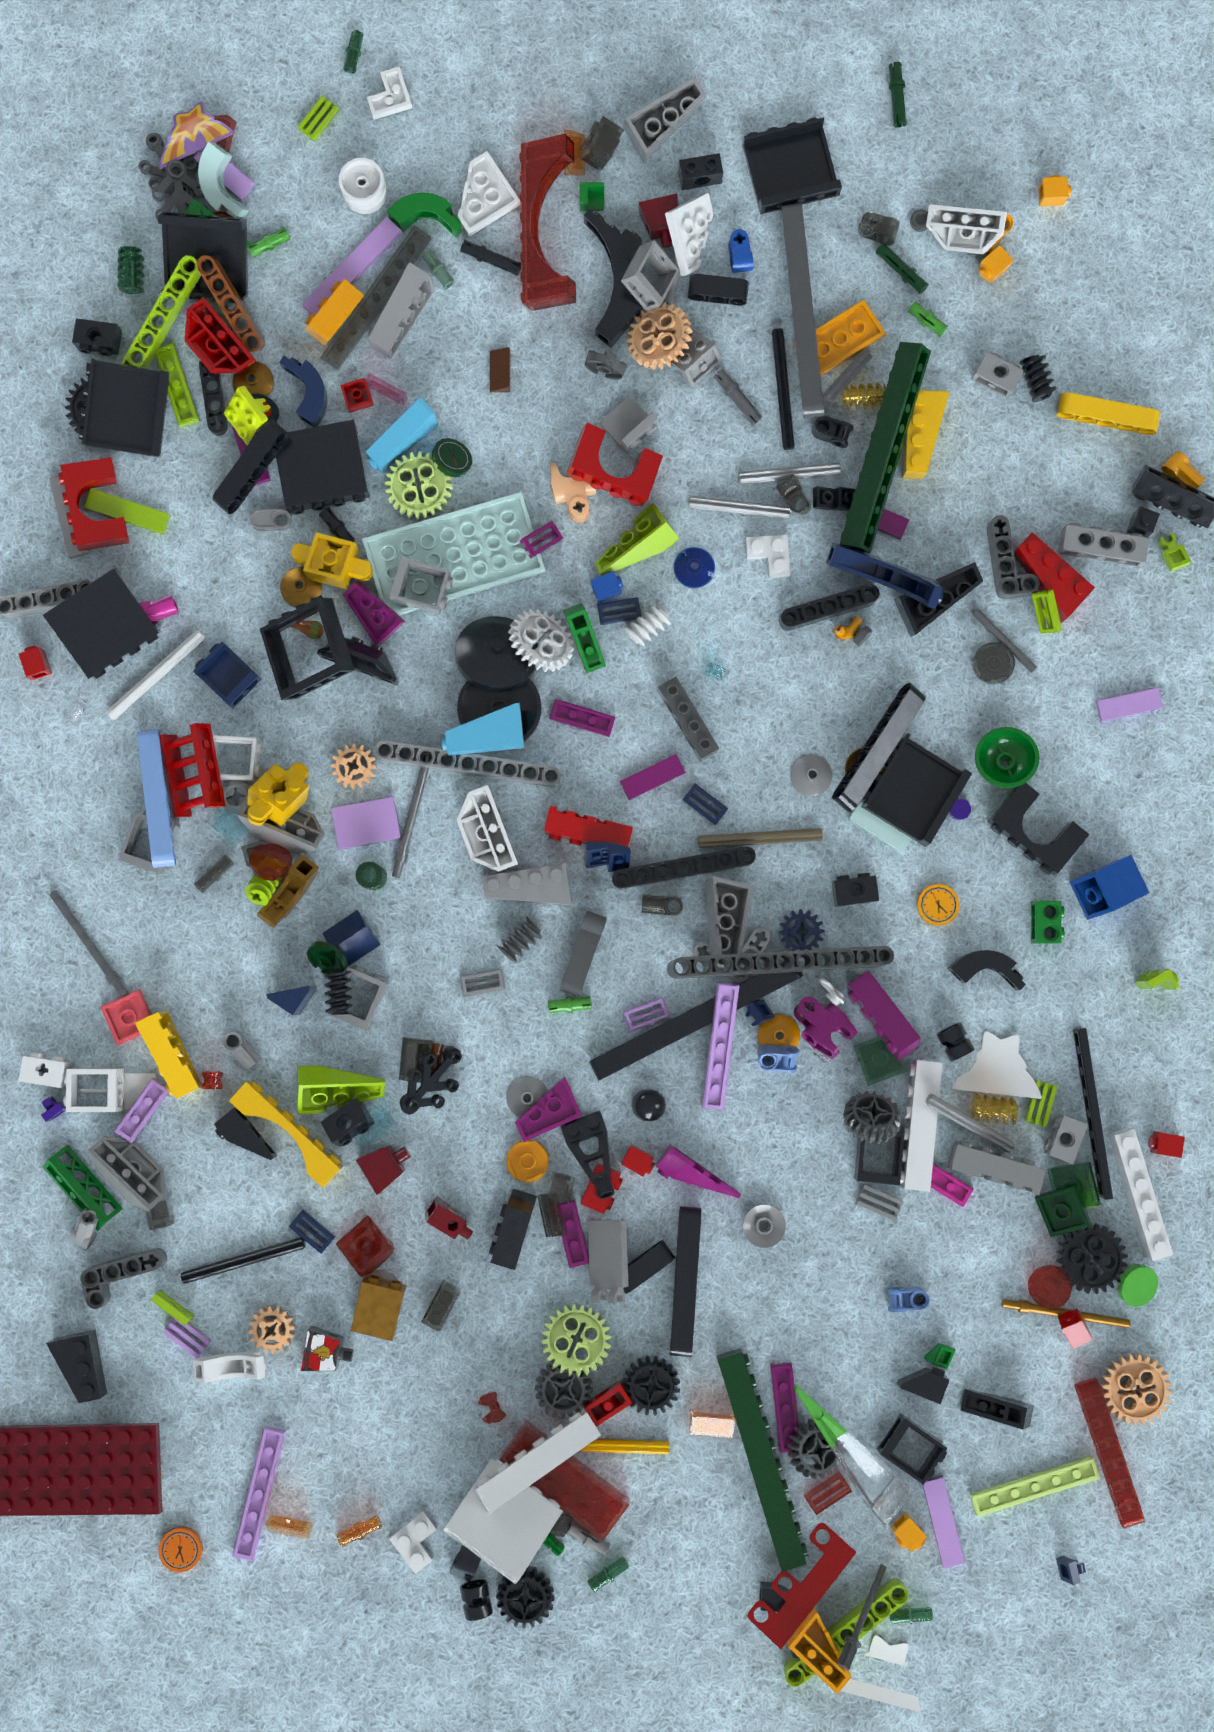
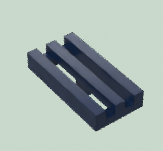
[597,597,641,625]
[682,783,728,826]
[289,1209,336,1254]

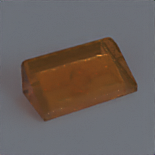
[564,130,585,175]
[690,1412,735,1438]
[266,1515,313,1539]

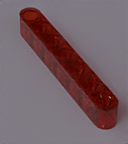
[1074,1377,1145,1529]

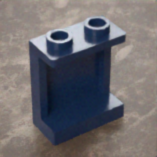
[193,642,262,709]

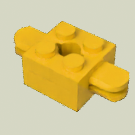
[291,532,373,590]
[247,762,309,826]

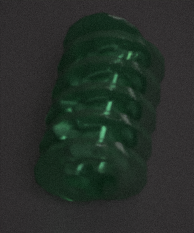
[117,246,145,294]
[355,861,387,891]

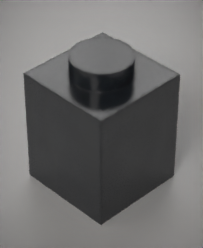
[1126,506,1160,538]

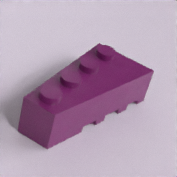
[847,970,921,1062]

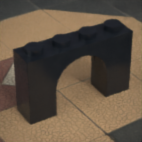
[988,783,1090,875]

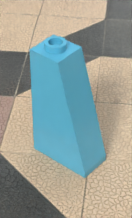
[366,397,438,473]
[442,703,524,756]

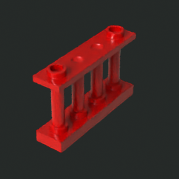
[159,723,226,818]

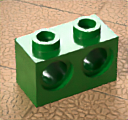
[1031,901,1065,944]

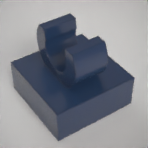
[745,999,775,1026]
[1056,1556,1086,1585]

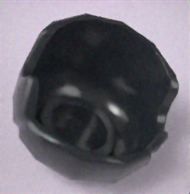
[631,1090,666,1122]

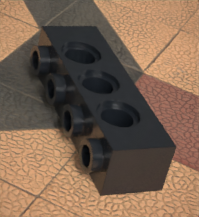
[1132,465,1214,529]

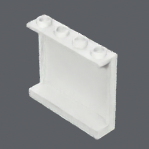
[443,1459,563,1584]

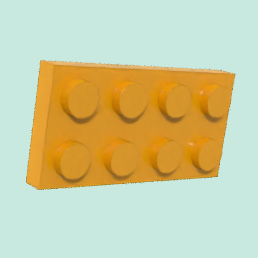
[794,299,886,377]

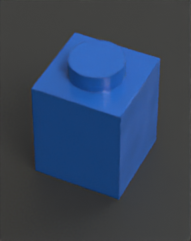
[590,571,624,603]

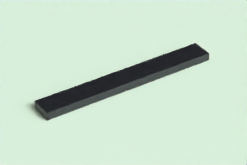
[1073,1028,1113,1200]

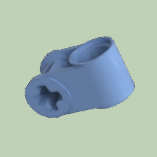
[757,1044,800,1073]
[887,1287,930,1312]

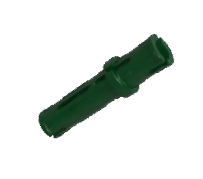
[888,62,907,128]
[875,243,929,294]

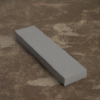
[49,476,91,559]

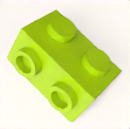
[1135,969,1180,990]

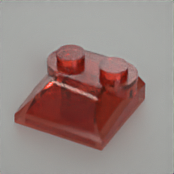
[336,1215,395,1277]

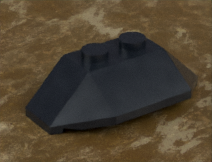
[317,637,399,686]

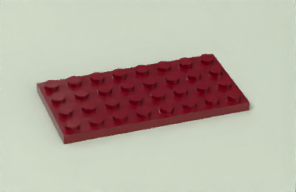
[0,1423,163,1516]

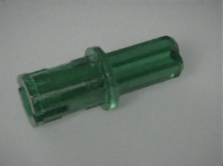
[343,30,363,74]
[588,1557,629,1592]
[889,1606,933,1625]

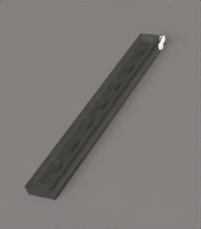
[320,225,432,371]

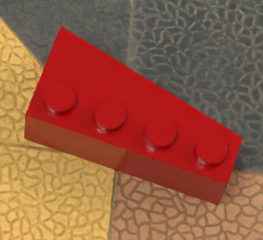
[1014,532,1095,623]
[544,806,633,847]

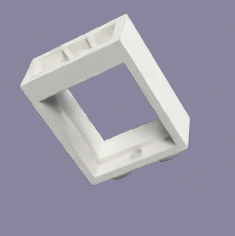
[213,735,263,782]
[63,1068,124,1112]

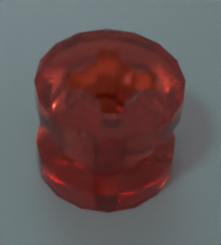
[201,1071,223,1089]

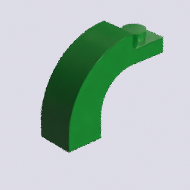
[387,192,461,237]

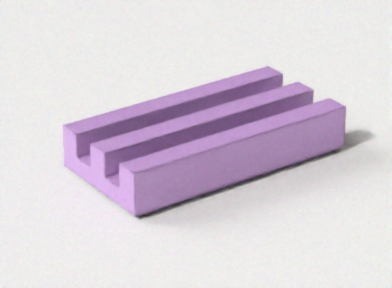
[623,997,670,1032]
[163,1318,211,1359]

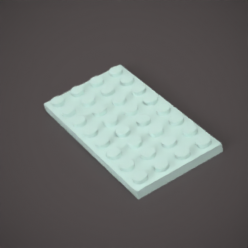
[362,492,546,615]

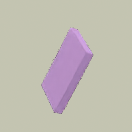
[331,797,401,850]

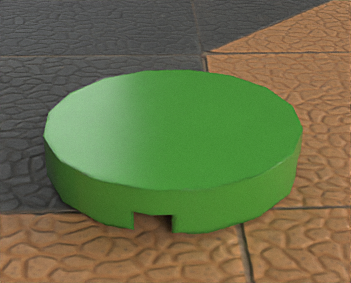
[1117,1264,1158,1307]

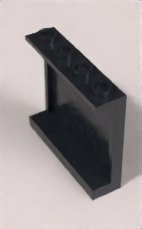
[742,117,842,215]
[158,212,248,303]
[79,358,170,458]
[276,419,370,515]
[43,568,161,679]
[861,733,972,847]

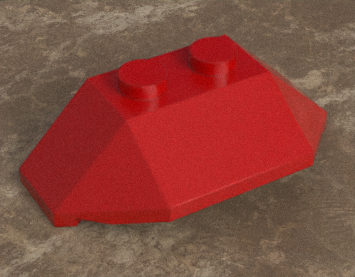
[184,297,256,373]

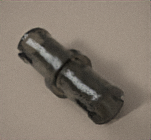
[194,855,234,893]

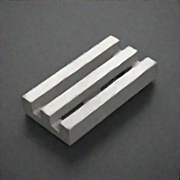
[460,969,506,997]
[855,1184,904,1221]

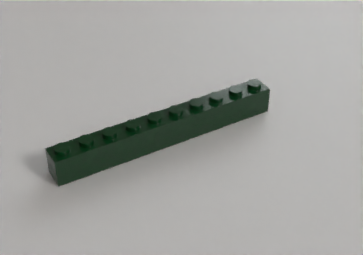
[840,342,931,553]
[716,1348,809,1572]

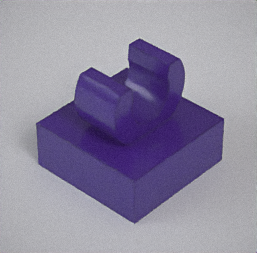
[41,1096,66,1122]

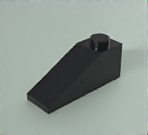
[214,1107,278,1160]
[960,1389,1034,1430]

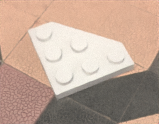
[458,151,521,237]
[665,193,714,276]

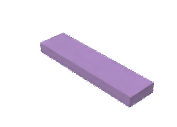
[922,1476,965,1569]

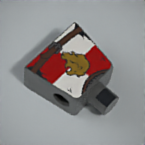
[301,1326,354,1371]

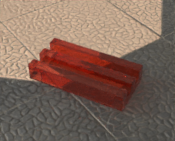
[804,1471,852,1515]

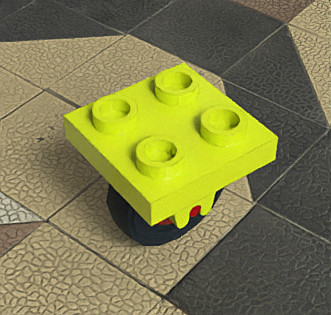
[224,386,279,446]

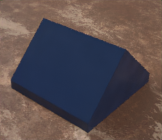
[322,910,381,967]
[267,986,317,1015]

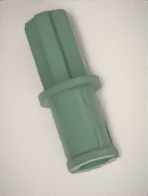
[422,250,455,290]

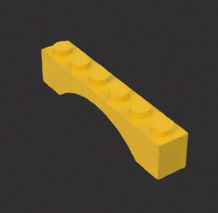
[229,1081,343,1188]

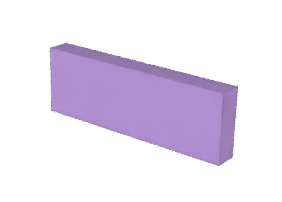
[194,148,255,200]
[1096,687,1163,722]
[114,1078,168,1143]

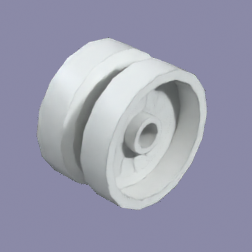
[339,158,387,214]

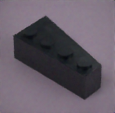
[894,562,983,637]

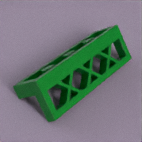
[43,1145,123,1231]

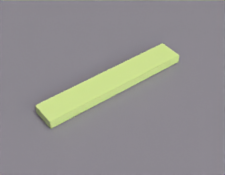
[970,1456,1100,1517]

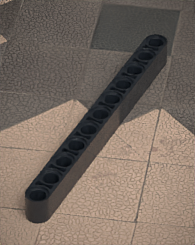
[589,961,804,1081]

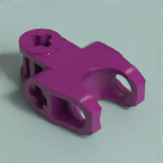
[794,996,858,1059]

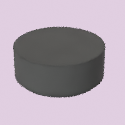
[910,209,928,232]
[853,626,873,646]

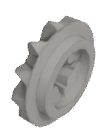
[223,780,250,814]

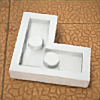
[367,66,412,120]
[746,535,790,578]
[389,1510,437,1574]

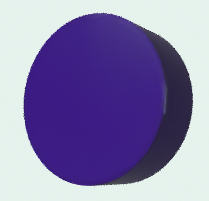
[949,799,971,820]

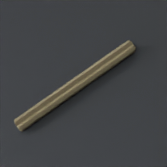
[697,828,823,848]

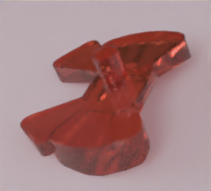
[478,1392,506,1424]

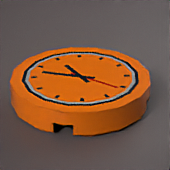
[158,1526,203,1573]

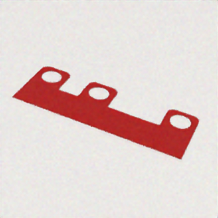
[747,1523,857,1649]

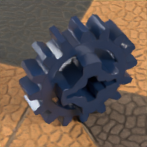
[778,909,825,951]

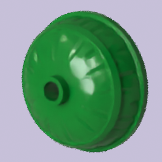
[975,727,1040,788]

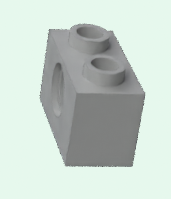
[972,352,1024,398]
[1044,1114,1088,1164]

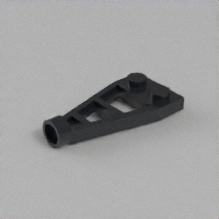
[560,1110,615,1199]

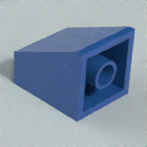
[1069,855,1149,920]

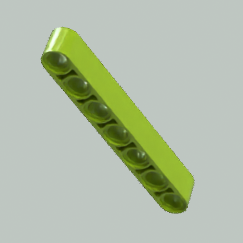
[120,256,201,369]
[784,1578,909,1687]

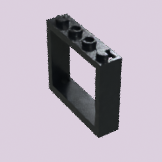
[260,595,354,700]

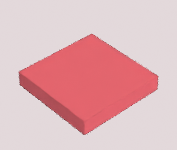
[100,989,151,1046]

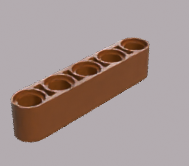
[197,255,265,352]

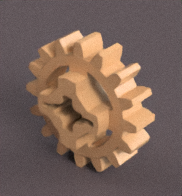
[331,743,377,790]
[248,1305,296,1354]

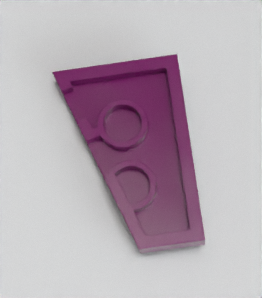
[342,581,406,645]
[515,1076,582,1142]

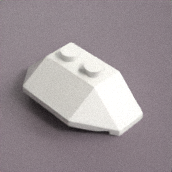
[926,204,1007,254]
[456,785,518,872]

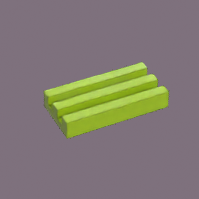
[298,95,339,142]
[1031,589,1062,634]
[1025,1080,1057,1127]
[151,1290,195,1325]

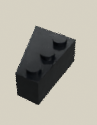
[489,1189,537,1270]
[46,1329,107,1403]

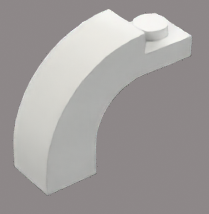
[193,1351,266,1383]

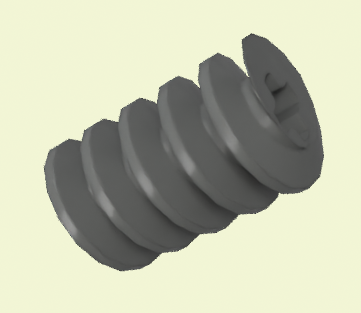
[496,916,542,963]

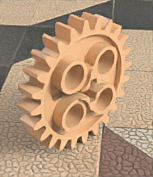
[626,302,693,370]
[1100,1353,1173,1426]

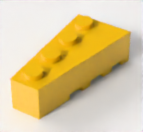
[902,390,950,479]
[135,1010,202,1099]

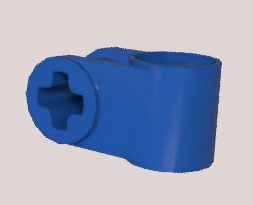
[728,229,754,273]

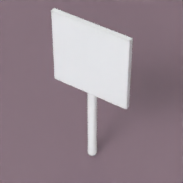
[80,1073,157,1110]

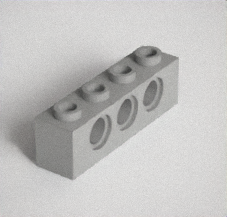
[1058,523,1149,567]

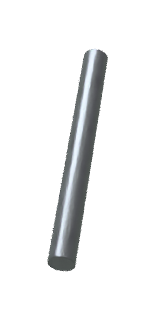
[972,609,1037,673]

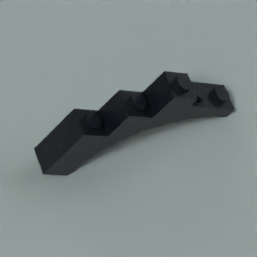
[584,209,643,348]

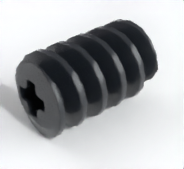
[1020,355,1057,402]
[324,971,353,1015]

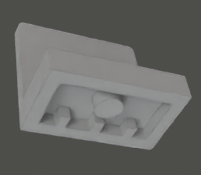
[671,328,722,388]

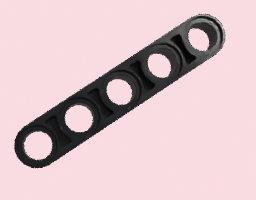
[212,419,289,514]
[779,584,880,631]

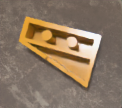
[304,279,364,346]
[786,1608,852,1695]

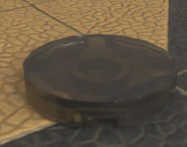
[972,642,1015,684]

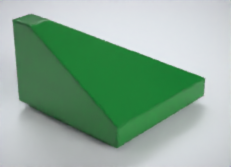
[924,1343,956,1369]

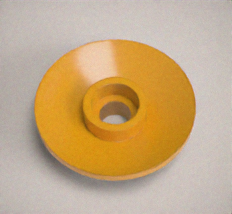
[758,1014,800,1047]

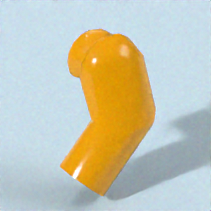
[834,616,863,640]

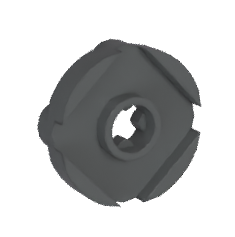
[584,350,627,380]

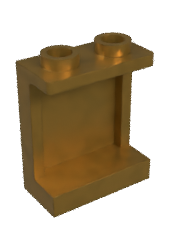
[351,1274,407,1341]

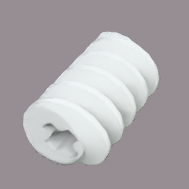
[624,602,671,647]

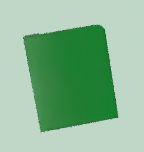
[580,182,604,211]

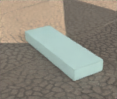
[849,801,911,853]

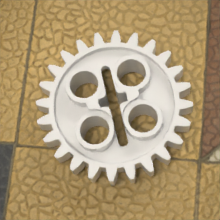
[508,609,574,672]

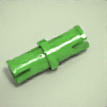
[248,227,291,257]
[907,301,948,337]
[548,996,592,1014]

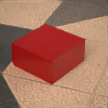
[340,378,374,413]

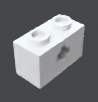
[18,1052,71,1088]

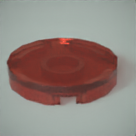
[249,844,293,881]
[1028,1265,1072,1309]

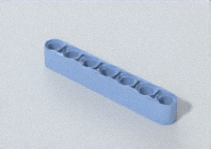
[137,729,176,868]

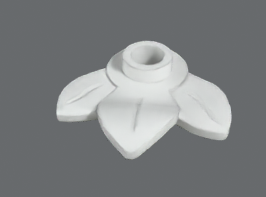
[815,977,844,1007]

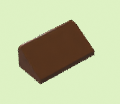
[490,347,511,392]

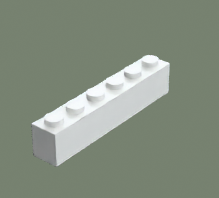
[900,1060,943,1192]
[1108,1128,1173,1261]
[474,1412,601,1513]

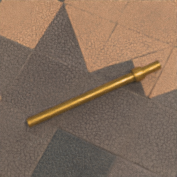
[1001,1299,1130,1328]

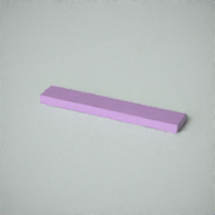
[302,217,402,315]
[702,982,739,1110]
[232,1426,286,1561]

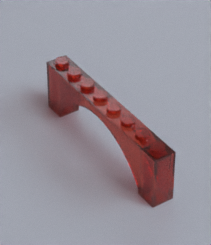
[519,133,576,311]

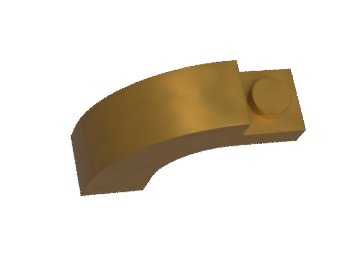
[257,854,319,929]

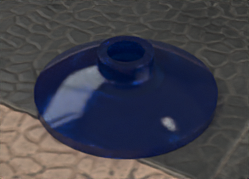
[674,547,715,588]

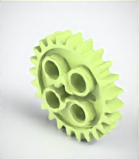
[385,451,453,520]
[541,1304,611,1377]

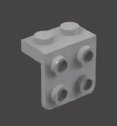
[601,397,658,453]

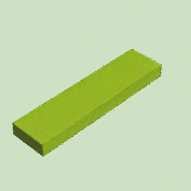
[155,343,200,427]
[84,488,171,535]

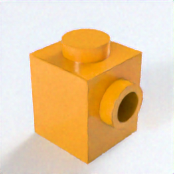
[1038,175,1071,206]
[977,245,1014,284]
[890,1512,927,1552]

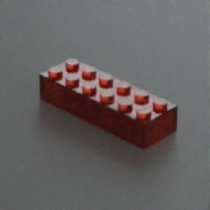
[499,1419,629,1541]

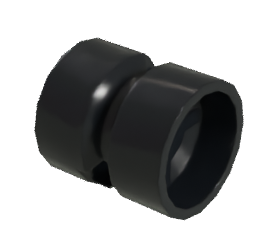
[936,1022,975,1061]
[460,1579,493,1621]

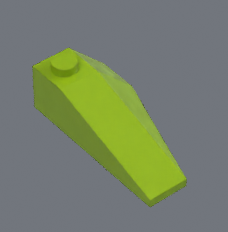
[594,503,680,576]
[297,1066,385,1114]

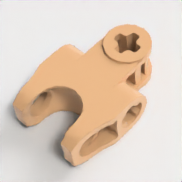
[550,463,596,523]

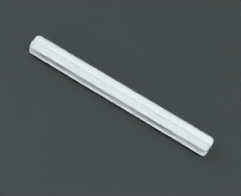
[106,630,205,720]

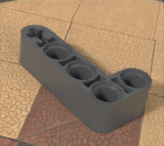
[987,515,1039,599]
[559,911,607,996]
[80,1248,167,1309]

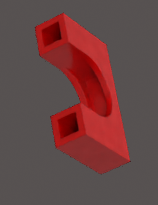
[566,423,663,506]
[58,457,129,551]

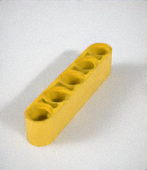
[1057,392,1161,435]

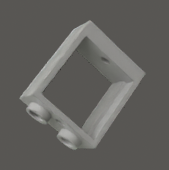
[621,240,679,311]
[389,557,454,615]
[118,810,180,875]
[327,965,389,1031]

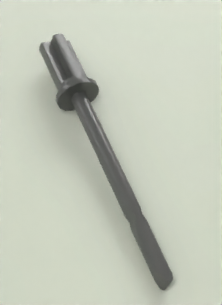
[837,1564,887,1671]

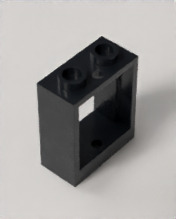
[854,1132,905,1185]
[877,1413,947,1485]

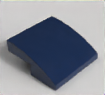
[584,842,631,872]

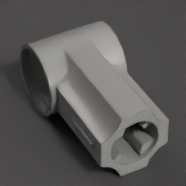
[222,1030,262,1071]
[68,1210,98,1250]

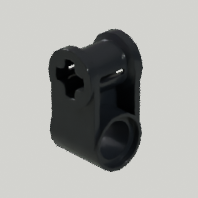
[812,415,854,448]

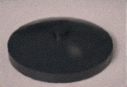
[455,616,538,692]
[457,680,542,742]

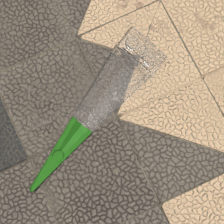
[793,1385,914,1526]

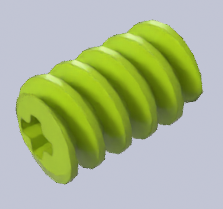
[245,859,285,906]

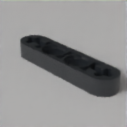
[199,361,228,436]

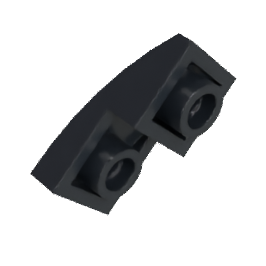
[813,486,856,510]

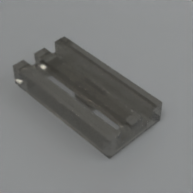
[537,1192,566,1237]

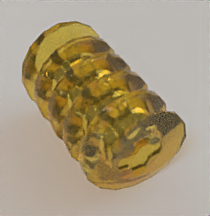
[842,382,886,411]
[971,1093,1018,1125]

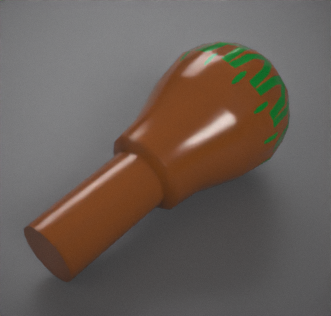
[291,621,324,639]

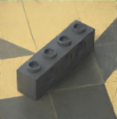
[657,677,719,762]

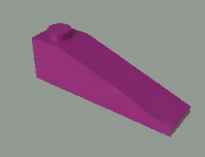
[656,1144,741,1198]

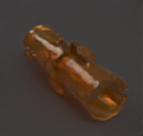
[337,1515,382,1547]

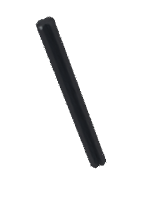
[772,328,795,450]
[181,1237,306,1284]

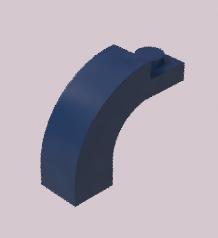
[279,356,327,427]

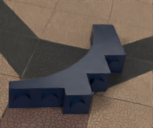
[826,543,943,609]

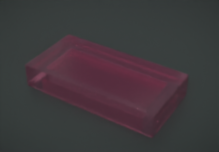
[366,373,408,405]

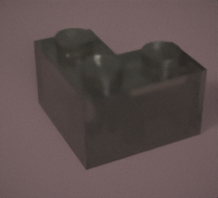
[580,116,624,171]

